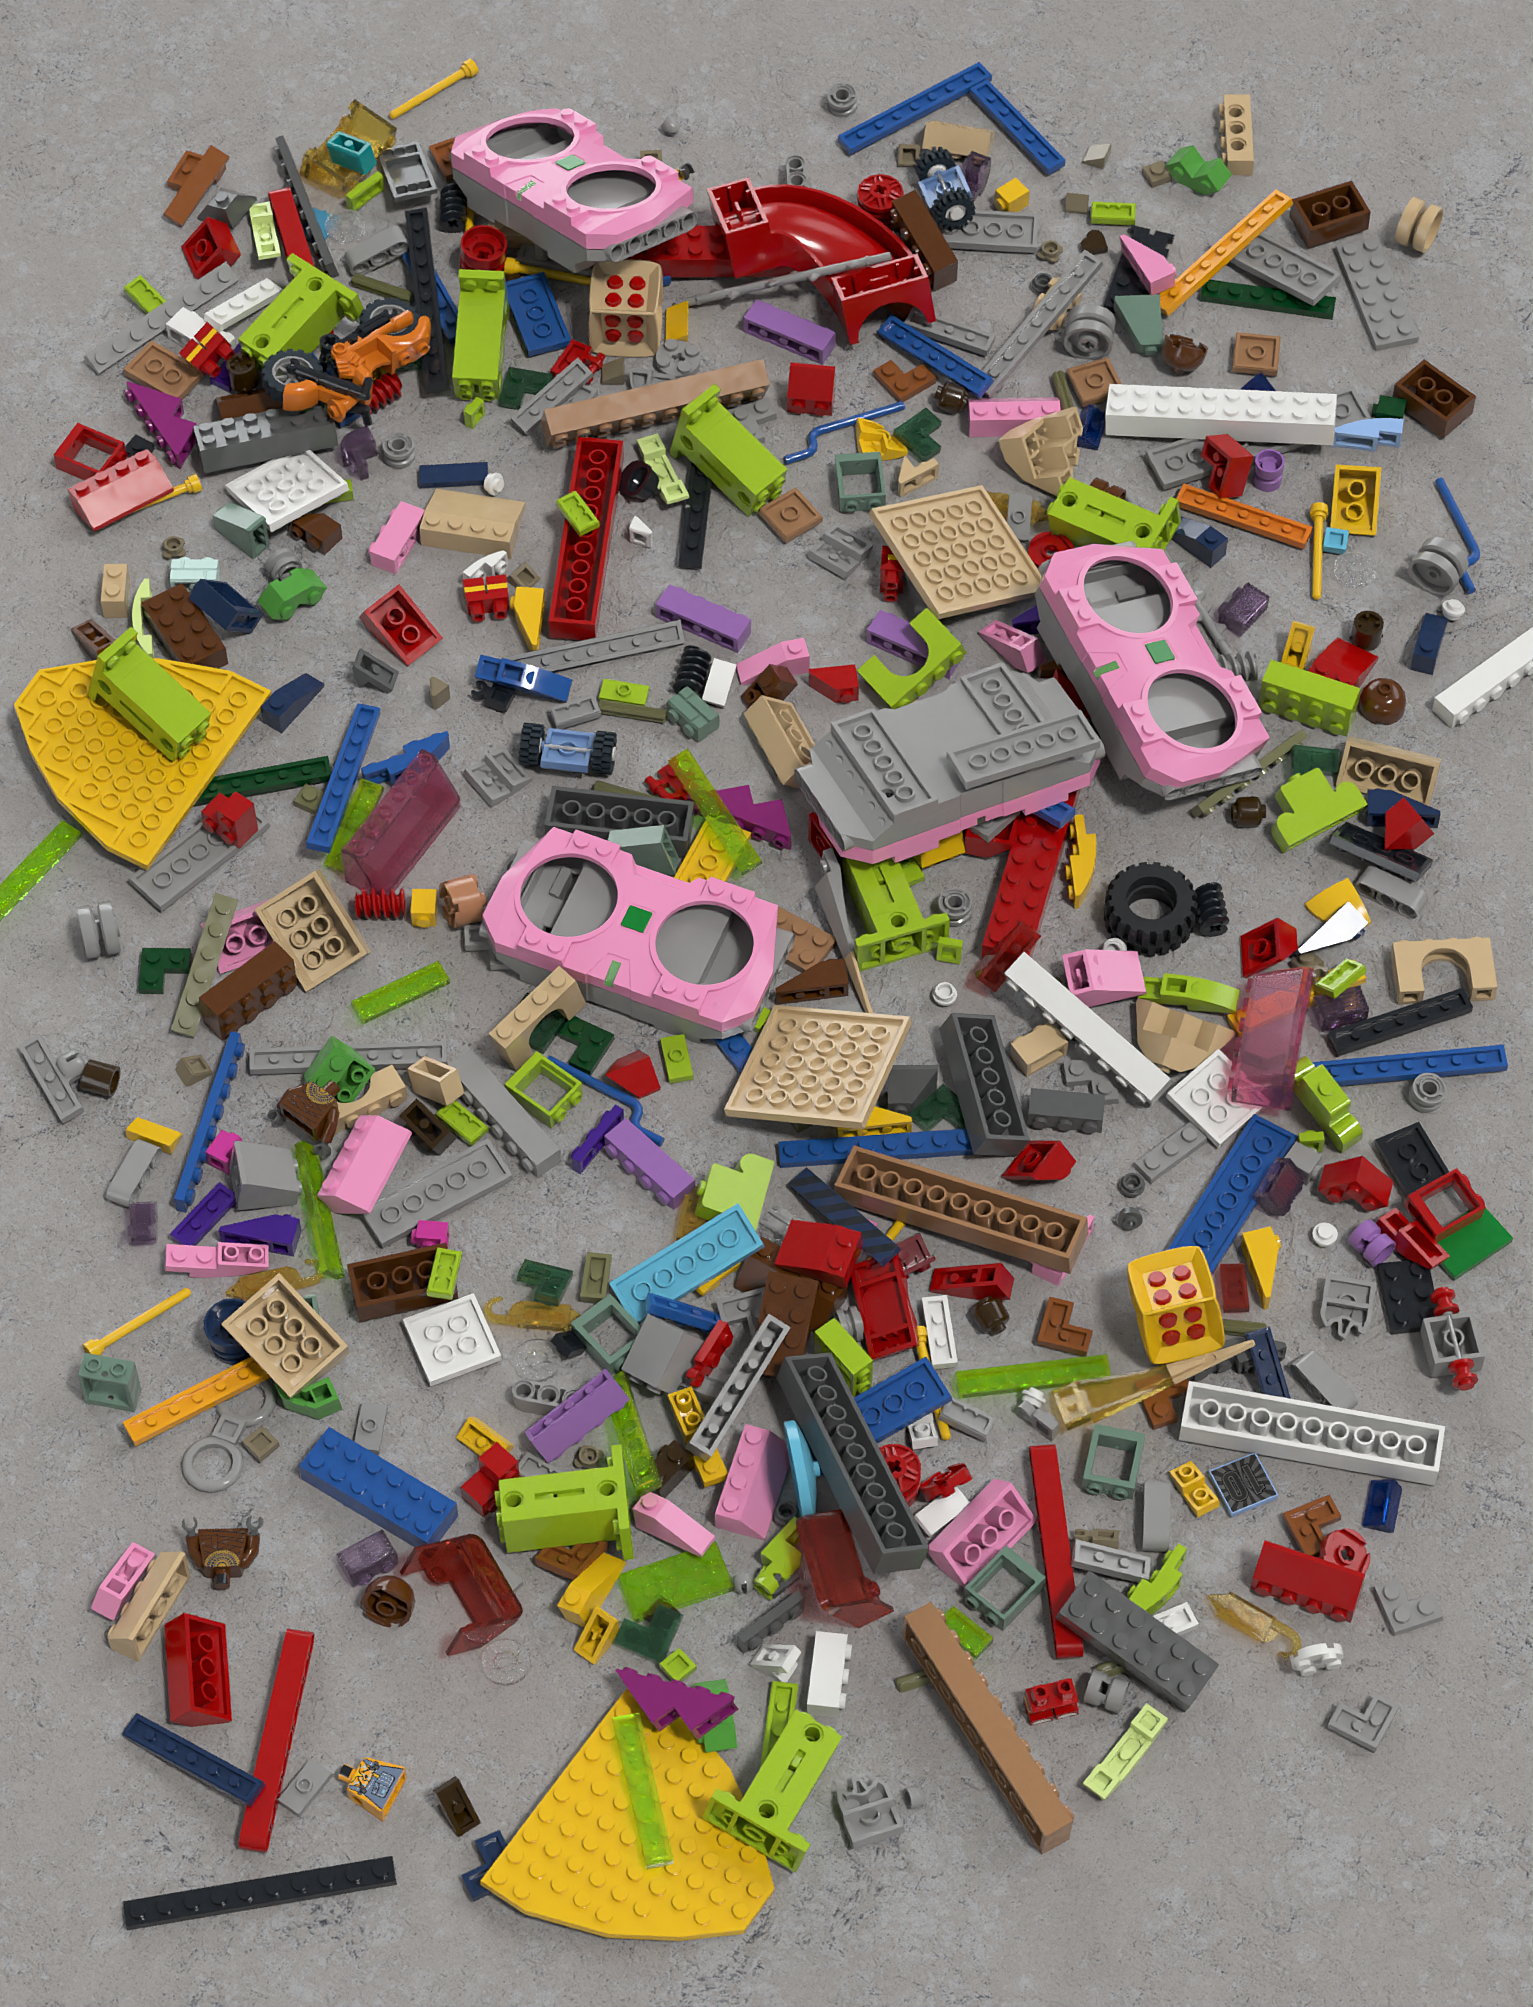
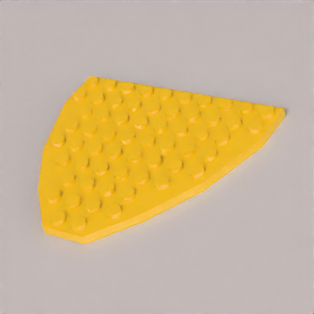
[14,658,271,871]
[480,1688,775,1941]

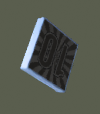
[1208,1452,1278,1518]

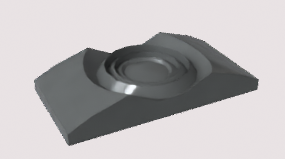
[376,141,438,202]

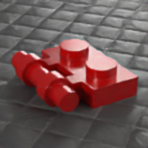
[550,339,606,385]
[644,759,706,801]

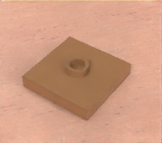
[1232,332,1281,376]
[1066,357,1122,407]
[759,487,823,543]

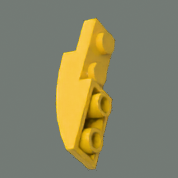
[1065,814,1097,909]
[668,1386,728,1488]

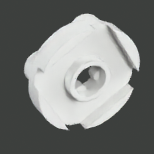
[1290,1643,1344,1676]

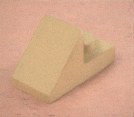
[898,457,939,498]

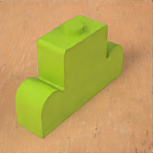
[1271,768,1368,853]
[1282,1056,1363,1154]
[695,1153,775,1231]

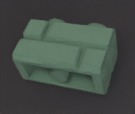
[667,686,720,742]

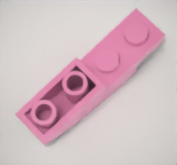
[165,1242,269,1278]

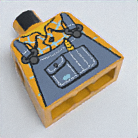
[338,1757,407,1822]

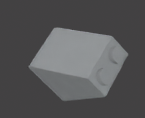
[229,1141,302,1210]
[621,1314,705,1394]

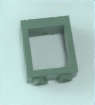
[835,452,886,512]
[571,1294,641,1375]
[78,1353,142,1412]
[1082,1424,1145,1500]
[964,1545,1046,1631]

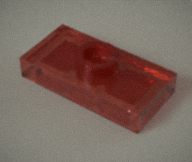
[1219,1263,1250,1313]

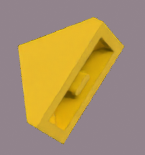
[573,1606,619,1664]

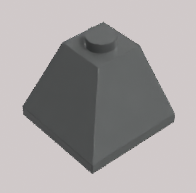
[197,188,257,229]
[887,1065,938,1116]

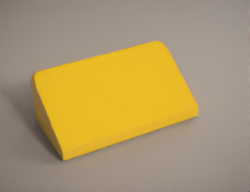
[666,301,689,342]
[125,1117,182,1155]
[456,1417,514,1456]

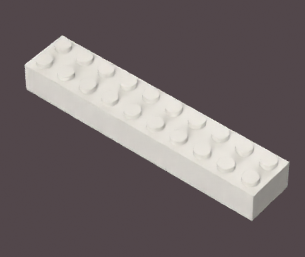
[1105,384,1337,445]
[1179,1381,1445,1486]

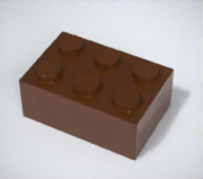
[1289,181,1371,248]
[1393,359,1476,439]

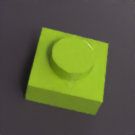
[463,396,485,429]
[936,936,963,964]
[1297,1130,1325,1153]
[659,1648,697,1682]

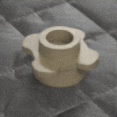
[1038,240,1063,263]
[162,536,186,559]
[575,1445,604,1469]

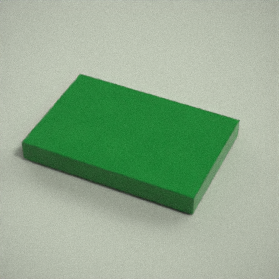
[1437,1208,1513,1281]

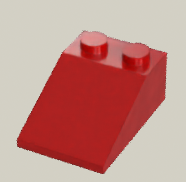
[359,584,443,667]
[1308,637,1379,688]
[774,1219,863,1289]

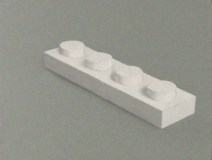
[204,278,283,332]

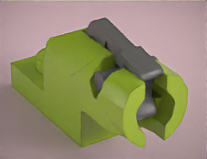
[752,1517,803,1601]

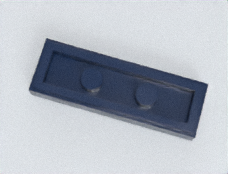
[419,462,488,488]
[1244,1326,1291,1399]

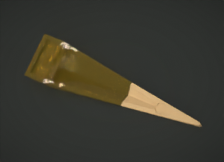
[1052,1340,1256,1431]

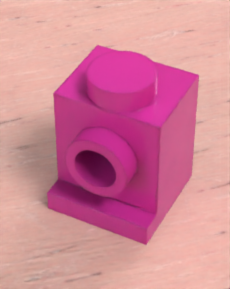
[206,1130,242,1175]
[411,1220,450,1249]

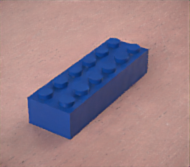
[299,1427,458,1556]

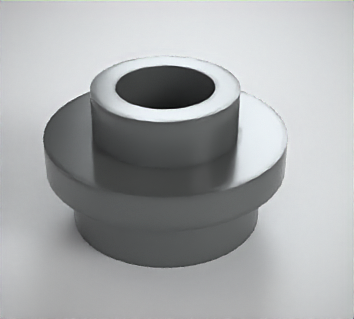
[1032,273,1052,294]
[1120,1173,1145,1197]
[1117,1207,1143,1230]
[774,1501,800,1527]

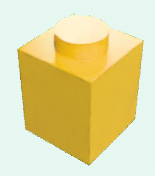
[994,178,1030,212]
[411,889,438,928]

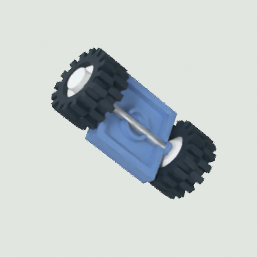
[914,147,975,230]
[519,722,617,775]

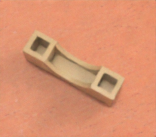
[319,1065,407,1141]

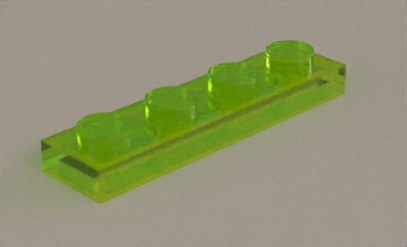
[324,778,384,875]
[351,961,450,1024]

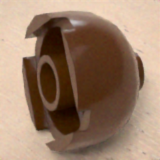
[1161,334,1208,374]
[1359,678,1406,725]
[361,1575,415,1627]

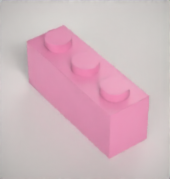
[368,501,425,574]

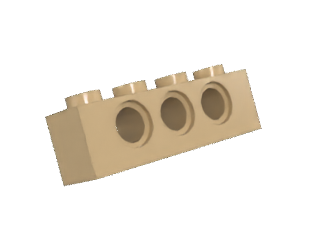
[1219,94,1254,175]

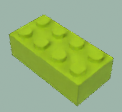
[1258,659,1361,737]

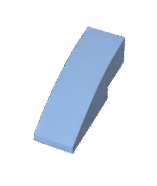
[1331,418,1404,452]

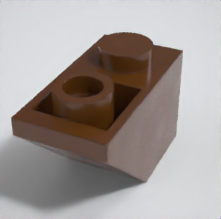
[289,513,343,555]
[741,664,798,708]

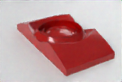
[851,1254,919,1361]

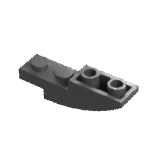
[1188,1338,1287,1381]

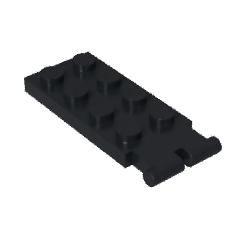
[1103,225,1175,314]

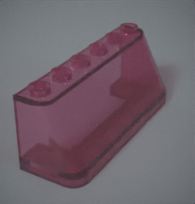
[341,749,461,895]
[1227,967,1314,1111]

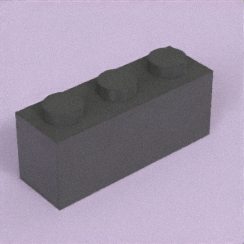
[1028,1088,1105,1134]

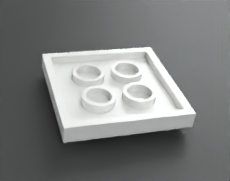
[1166,1049,1271,1148]
[403,1293,502,1387]

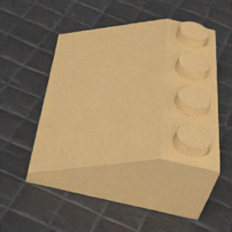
[420,489,526,559]
[254,870,372,992]
[221,1273,349,1398]

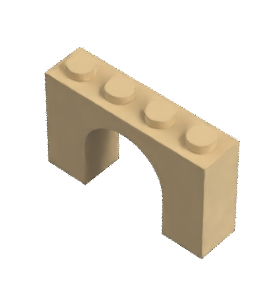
[1390,937,1497,1005]
[489,966,586,1072]

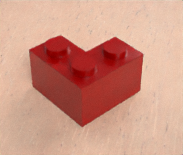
[1201,434,1254,498]
[201,791,258,849]
[1318,1156,1394,1211]
[461,1442,520,1518]

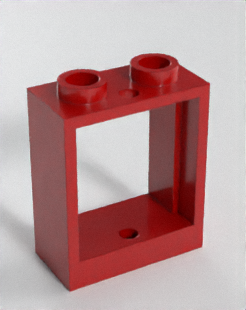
[53,422,127,481]
[1404,1168,1486,1242]

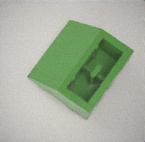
[304,1035,375,1103]

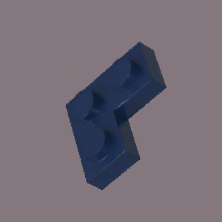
[461,1830,507,1902]

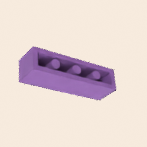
[744,299,835,365]
[656,584,751,653]
[867,610,963,679]
[604,1118,695,1210]
[525,1369,630,1463]

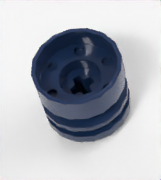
[204,1298,251,1365]

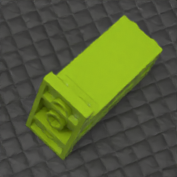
[238,253,364,383]
[452,269,510,401]
[669,383,788,517]
[1047,477,1181,551]
[88,627,211,762]
[841,857,950,972]
[495,1444,634,1560]
[702,1709,843,1873]

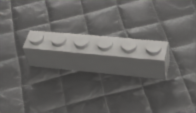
[448,1049,561,1178]
[685,1314,791,1462]

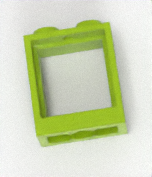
[505,1051,583,1128]
[814,1318,873,1397]

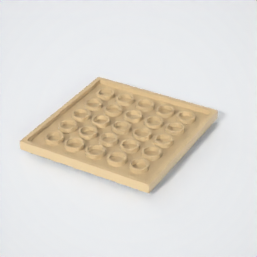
[868,485,1042,619]
[724,1005,912,1129]

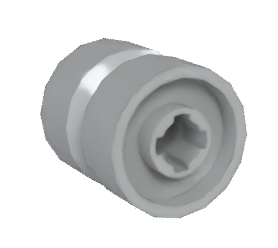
[1084,1669,1130,1714]

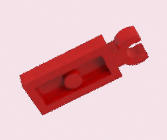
[686,1320,734,1388]

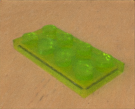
[618,1542,734,1624]

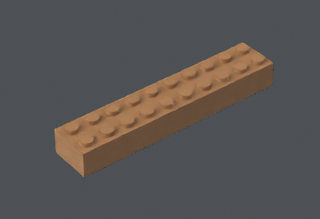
[540,359,770,448]
[834,1145,1089,1274]
[902,1601,1074,1855]

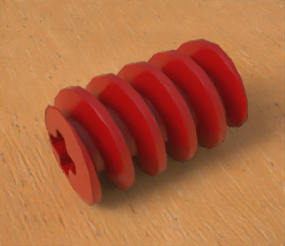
[368,373,402,415]
[355,888,406,919]

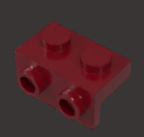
[896,1233,936,1279]

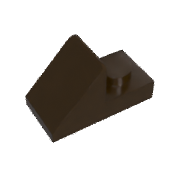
[433,1776,481,1837]

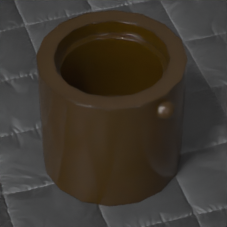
[226,353,259,393]
[1349,610,1384,651]
[81,1059,121,1097]

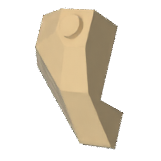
[999,407,1083,497]
[1136,998,1235,1074]

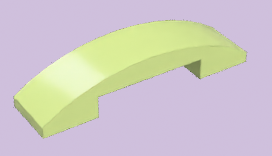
[249,202,281,260]
[637,433,689,504]
[132,578,154,658]
[1083,1703,1168,1801]

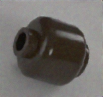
[934,381,969,414]
[1231,796,1266,827]
[972,1296,1010,1335]

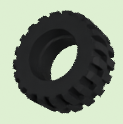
[1104,862,1198,956]

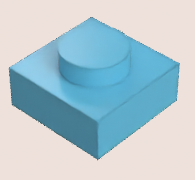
[1323,527,1349,555]

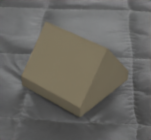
[1065,193,1089,214]
[430,677,450,710]

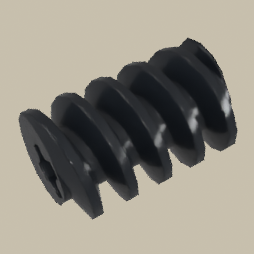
[439,183,467,233]
[673,645,712,694]
[1195,882,1229,937]

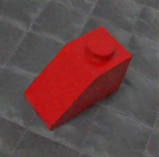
[808,664,859,703]

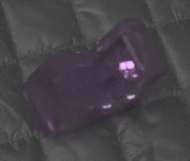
[962,151,991,203]
[340,425,377,481]
[128,1201,158,1244]

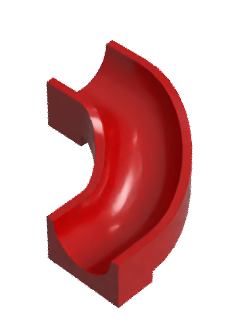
[707,177,936,345]

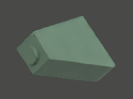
[1113,295,1163,356]
[213,502,270,559]
[608,825,679,875]

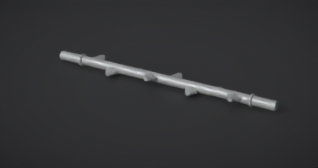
[675,252,892,306]
[1125,488,1235,659]

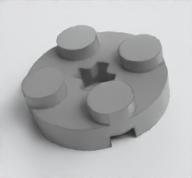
[656,339,701,379]

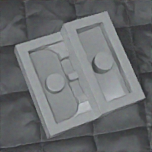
[808,523,874,579]
[463,747,532,806]

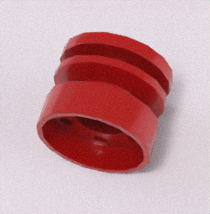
[857,174,904,231]
[459,225,507,271]
[879,1444,921,1507]

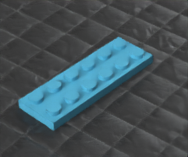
[609,1203,765,1324]

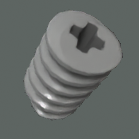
[1217,651,1258,681]

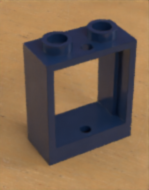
[189,579,263,633]

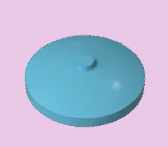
[784,1420,821,1525]

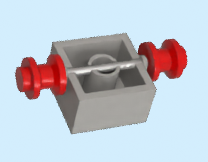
[1420,1287,1485,1391]

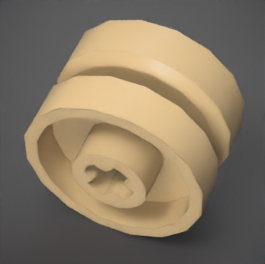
[1395,197,1444,253]

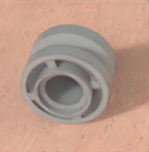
[827,82,858,117]
[382,432,415,468]
[265,548,302,581]
[938,888,972,927]
[1408,1073,1447,1112]
[834,1305,864,1341]

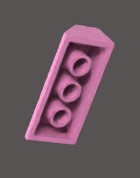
[967,397,1061,437]
[200,899,274,974]
[317,1115,412,1214]
[715,1424,790,1541]
[928,1479,1037,1588]

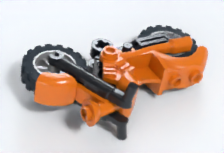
[262,297,431,426]

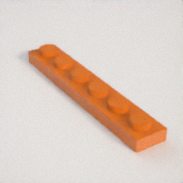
[1176,484,1313,549]

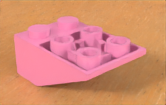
[1062,949,1147,1007]

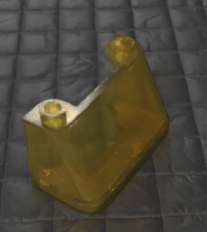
[300,99,397,193]

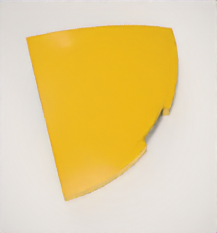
[856,417,908,461]
[1305,878,1371,926]

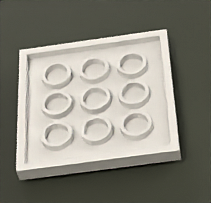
[225,450,349,532]

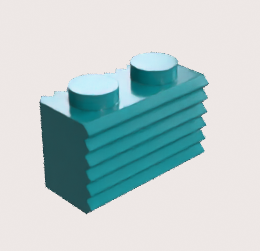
[326,131,377,175]

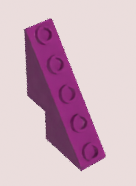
[124,381,197,469]
[687,785,791,850]
[615,1667,739,1739]

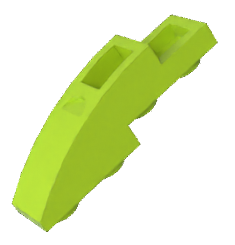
[1137,973,1240,1013]
[1127,1543,1187,1615]

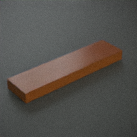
[163,145,229,227]

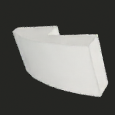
[463,550,508,579]
[702,658,737,708]
[907,1413,938,1449]
[914,1486,970,1537]

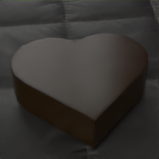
[1080,230,1108,255]

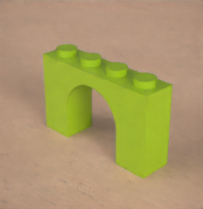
[857,607,967,709]

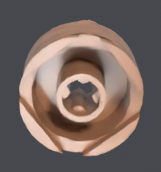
[439,874,487,928]

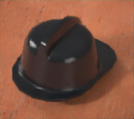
[619,460,660,500]

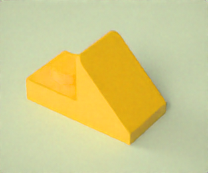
[1281,621,1316,670]

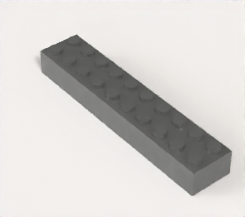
[776,1352,929,1574]

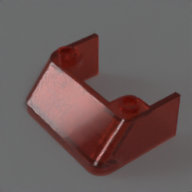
[796,1509,894,1628]
[400,1534,523,1656]

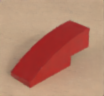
[1376,1208,1450,1269]

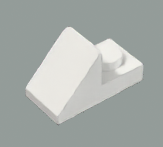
[750,1644,801,1682]

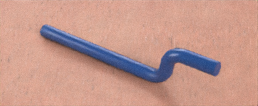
[783,401,905,465]
[1435,477,1480,594]
[547,1055,665,1147]

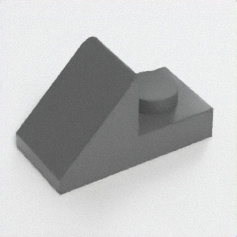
[352,648,399,693]

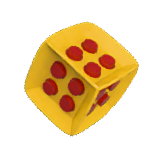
[1127,1246,1225,1364]

